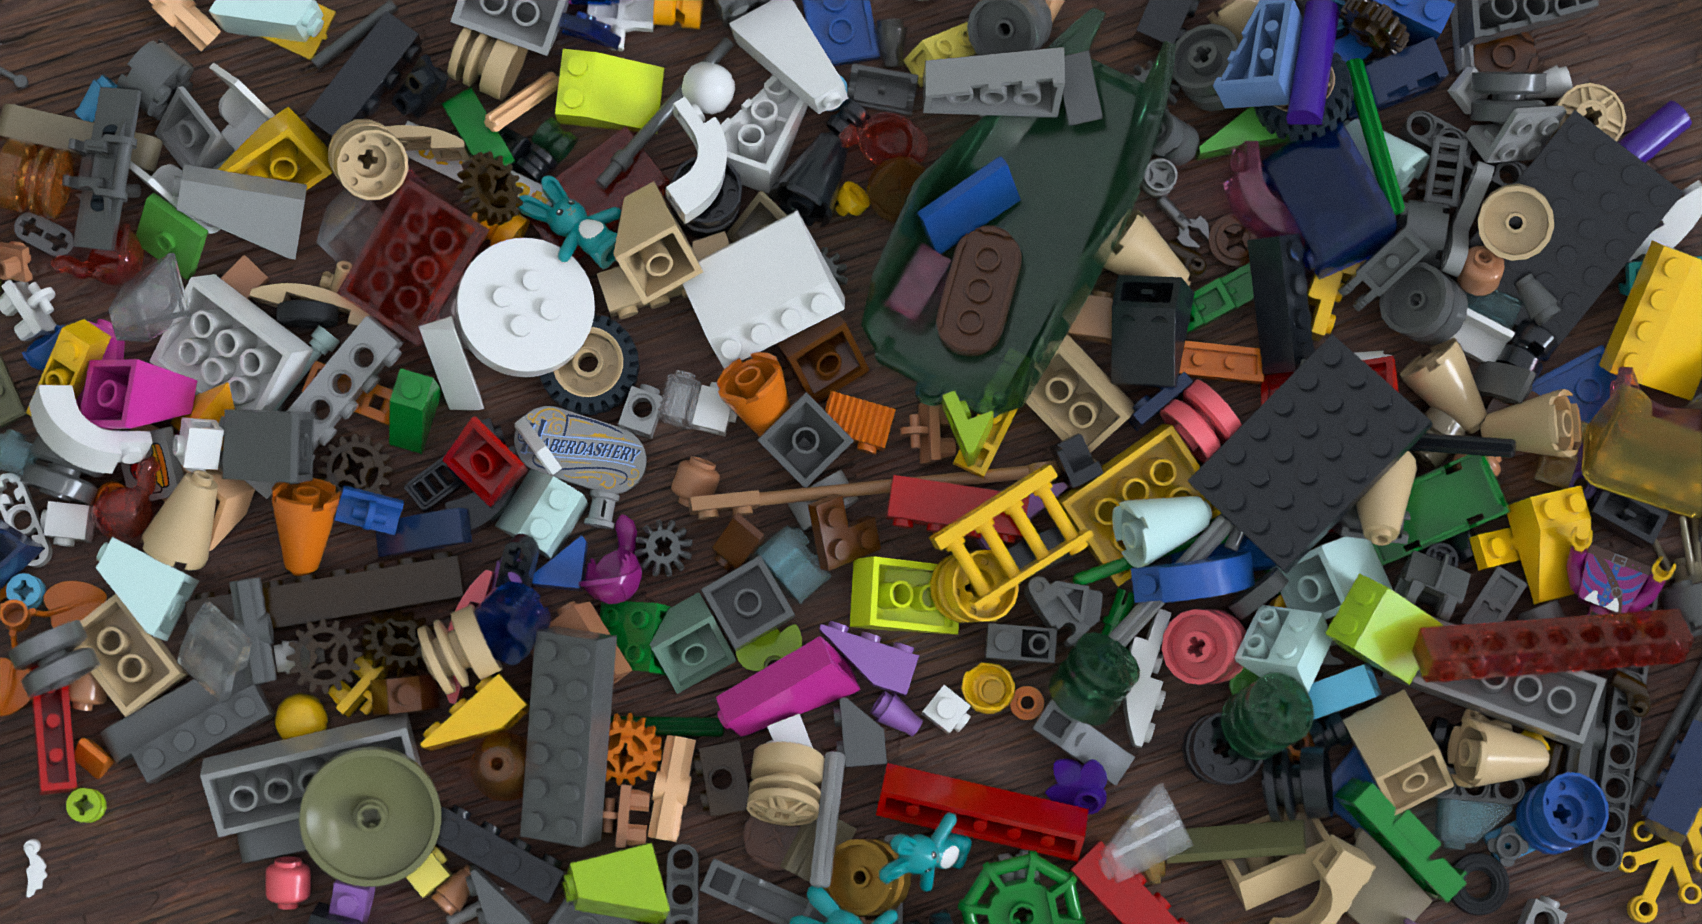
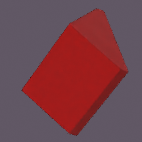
[442,416,528,507]

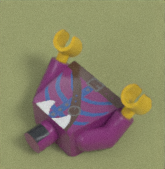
[1566,526,1676,631]

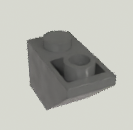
[984,623,1057,663]
[833,698,887,768]

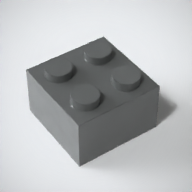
[701,555,795,651]

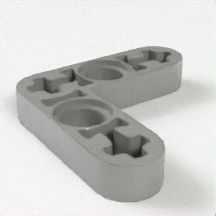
[1441,161,1494,277]

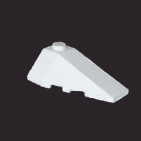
[721,75,808,194]

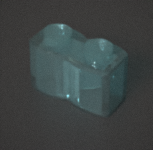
[756,525,832,604]

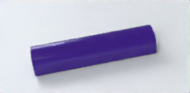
[1286,0,1340,125]
[1618,100,1692,163]

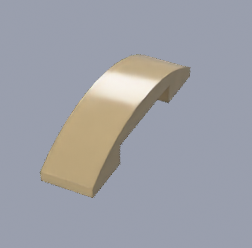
[358,125,470,162]
[249,283,372,330]

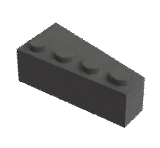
[1456,0,1599,49]

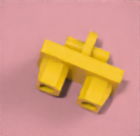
[328,655,387,718]

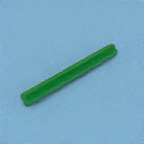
[1346,58,1405,216]

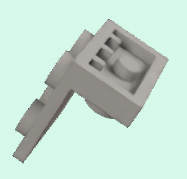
[1465,106,1567,163]

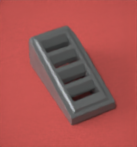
[1423,135,1468,208]

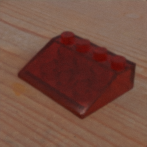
[337,177,490,346]

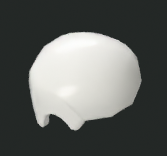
[682,62,735,115]

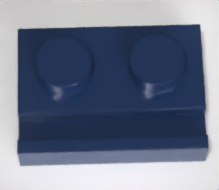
[1128,371,1193,432]

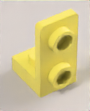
[903,22,977,87]

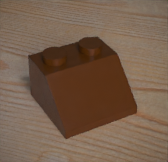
[776,313,870,403]

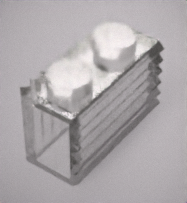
[658,370,701,430]

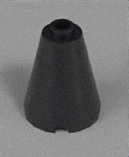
[769,131,849,227]

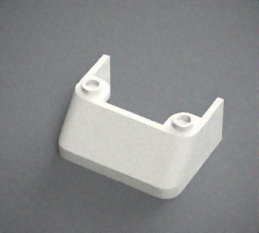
[129,62,275,234]

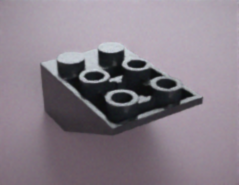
[1111,275,1195,388]
[1588,428,1689,549]

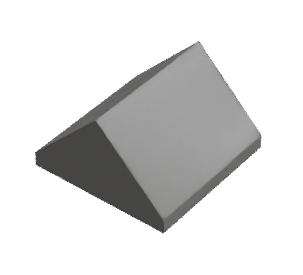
[155,86,235,169]

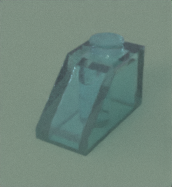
[1435,799,1512,850]

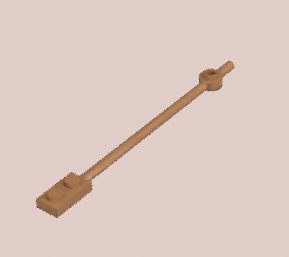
[688,461,1062,520]

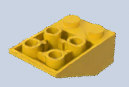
[420,674,530,751]

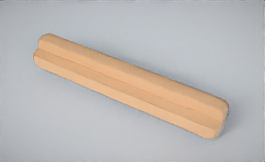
[484,71,559,132]

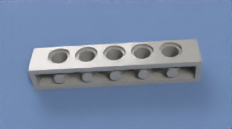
[245,316,404,499]

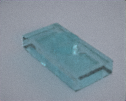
[1466,290,1523,330]

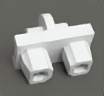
[0,280,56,341]

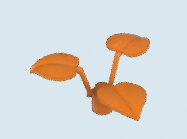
[0,581,107,717]

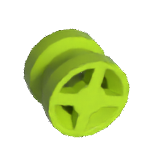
[66,788,107,823]

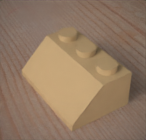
[1012,334,1135,453]
[73,594,189,717]
[1221,804,1330,911]

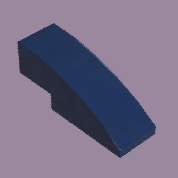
[375,508,472,558]

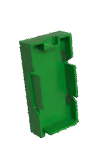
[1373,455,1511,566]
[1333,777,1467,903]

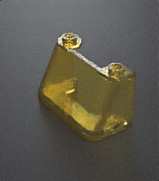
[1582,384,1702,519]

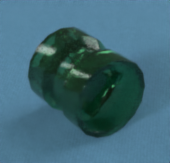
[531,117,578,163]

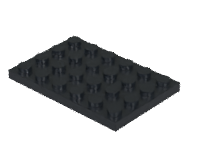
[1452,110,1684,350]
[1188,334,1433,574]

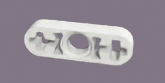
[0,473,52,568]

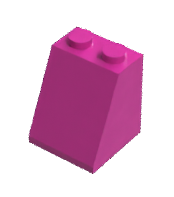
[80,359,198,429]

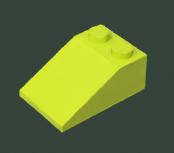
[555,49,665,134]
[850,557,959,635]

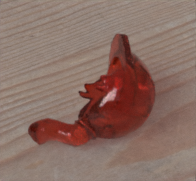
[838,111,929,166]
[50,223,144,285]
[91,456,162,542]

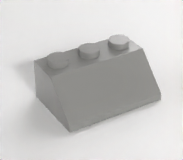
[450,0,570,56]

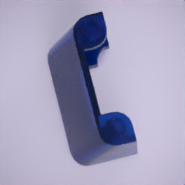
[1256,120,1396,280]

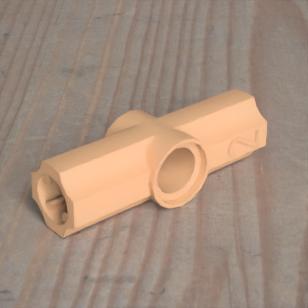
[148,0,221,51]
[648,735,696,842]

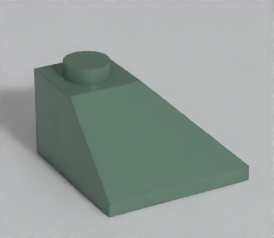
[650,592,737,694]

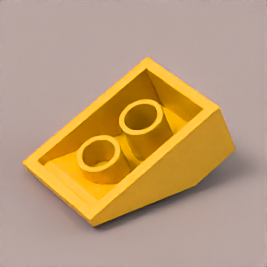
[217,107,332,190]
[1507,485,1591,605]

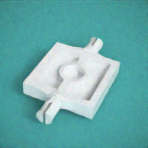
[586,0,654,51]

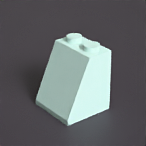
[209,0,324,42]
[495,469,589,560]
[1270,536,1393,620]
[96,537,199,641]

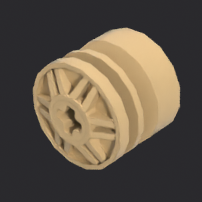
[447,27,528,101]
[1546,83,1626,144]
[328,119,408,200]
[417,604,502,695]
[747,742,825,826]

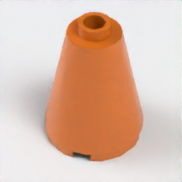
[717,352,790,437]
[271,478,341,576]

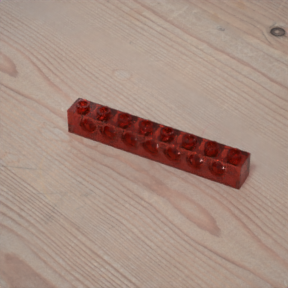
[1412,609,1694,683]

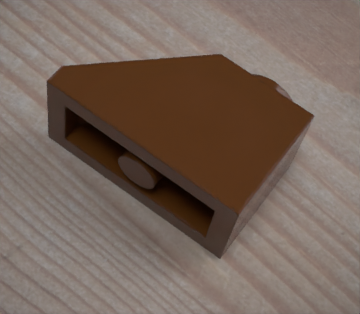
[712,513,765,572]
[370,674,440,715]

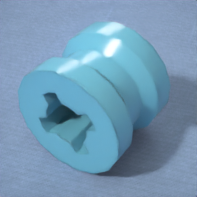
[6,573,47,609]

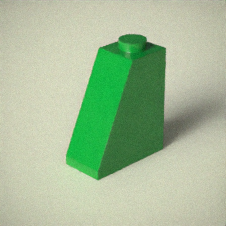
[389,368,443,455]

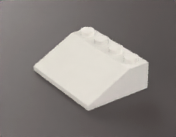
[683,210,845,369]
[149,274,314,410]

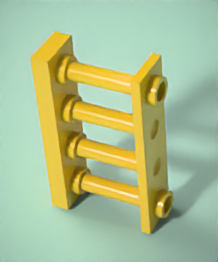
[929,464,1094,611]

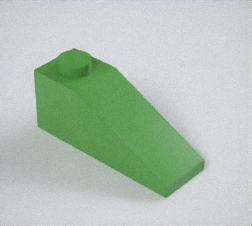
[1195,107,1292,161]

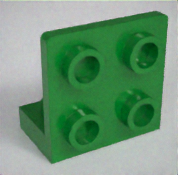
[599,601,671,676]

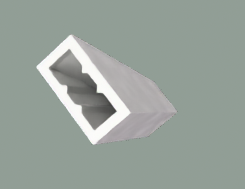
[729,0,848,114]

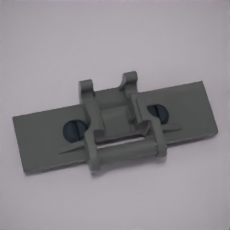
[61,87,142,251]

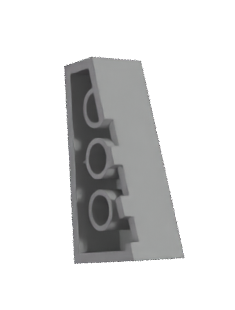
[923,47,1065,117]

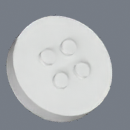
[455,238,595,377]

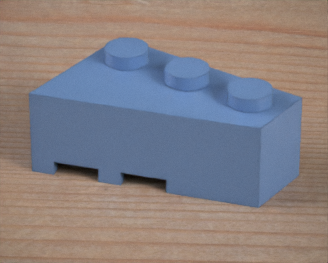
[1213,0,1303,109]

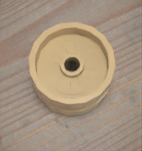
[1478,184,1554,261]

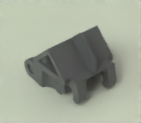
[1392,550,1471,621]
[1024,576,1103,648]

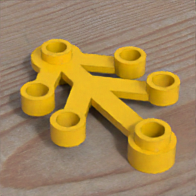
[1618,807,1702,923]

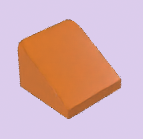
[74,738,115,779]

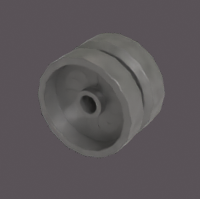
[8,620,101,698]

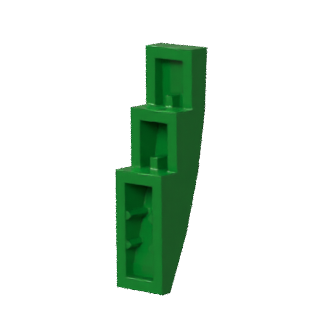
[1187,263,1254,335]

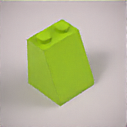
[1325,573,1443,685]
[562,843,670,924]

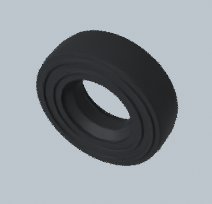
[276,300,339,329]
[1451,853,1510,915]

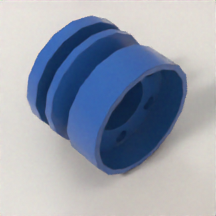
[1516,772,1609,855]

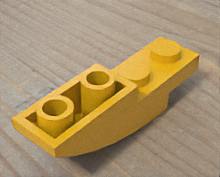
[1307,212,1377,341]

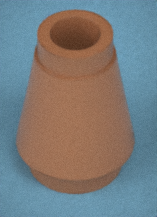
[431,864,471,917]

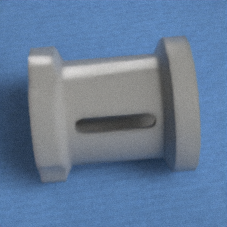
[584,490,620,530]

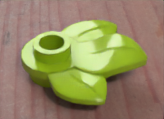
[736,624,802,672]

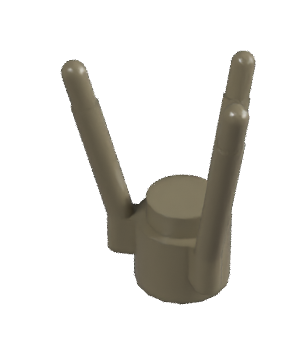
[1652,504,1702,583]

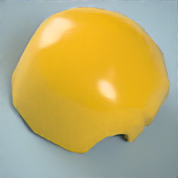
[961,662,1015,714]
[275,692,328,740]

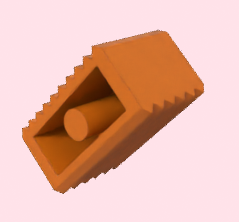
[825,391,896,455]

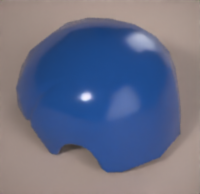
[22,324,65,371]

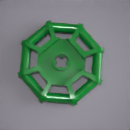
[958,850,1086,924]

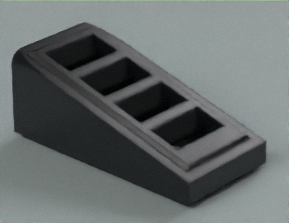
[403,455,466,513]

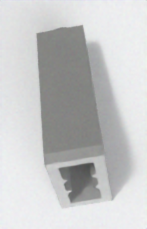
[172,164,307,259]

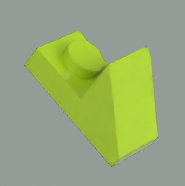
[942,391,994,467]

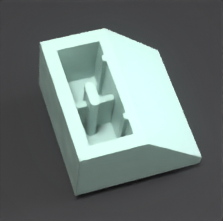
[1234,605,1333,693]

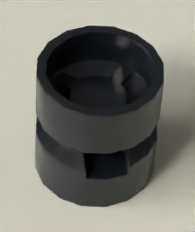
[1495,321,1558,384]

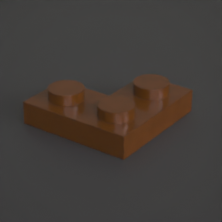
[808,494,881,571]

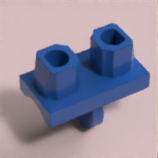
[334,485,404,535]

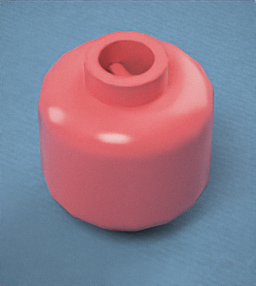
[266,856,311,910]

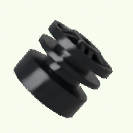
[671,156,742,238]
[1181,711,1265,785]
[1262,745,1334,822]

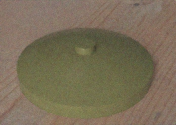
[299,747,441,887]

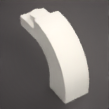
[666,96,727,224]
[29,385,153,473]

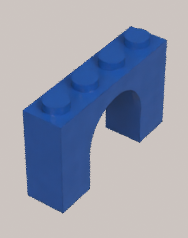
[1342,0,1455,47]

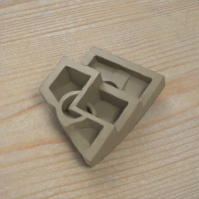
[1344,827,1432,924]

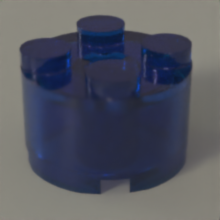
[474,582,551,665]

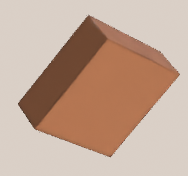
[221,255,270,300]

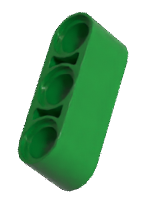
[441,87,515,166]

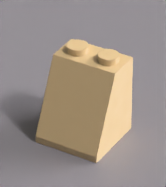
[613,181,703,305]
[1343,690,1454,816]

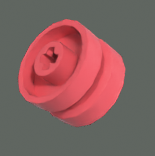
[1160,379,1242,465]
[1162,609,1246,685]

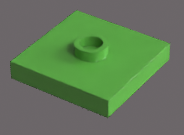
[134,193,208,280]

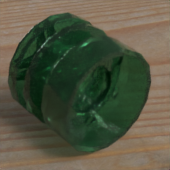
[1049,632,1140,726]
[1221,673,1314,760]

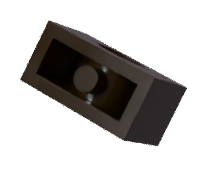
[694,741,749,817]

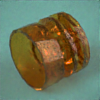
[0,138,73,219]

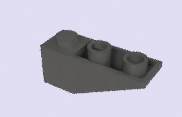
[1030,699,1135,786]
[465,864,533,924]

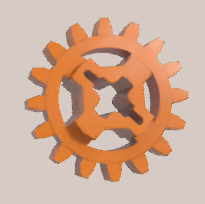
[606,713,662,786]

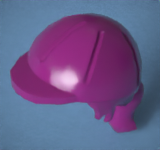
[578,514,642,604]

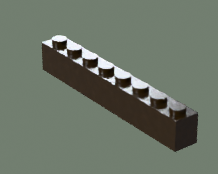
[185,551,466,645]

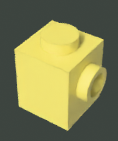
[406,844,453,898]

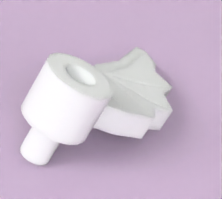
[24,839,48,897]

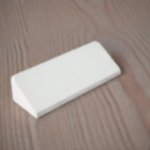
[419,316,484,410]

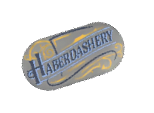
[514,406,647,495]

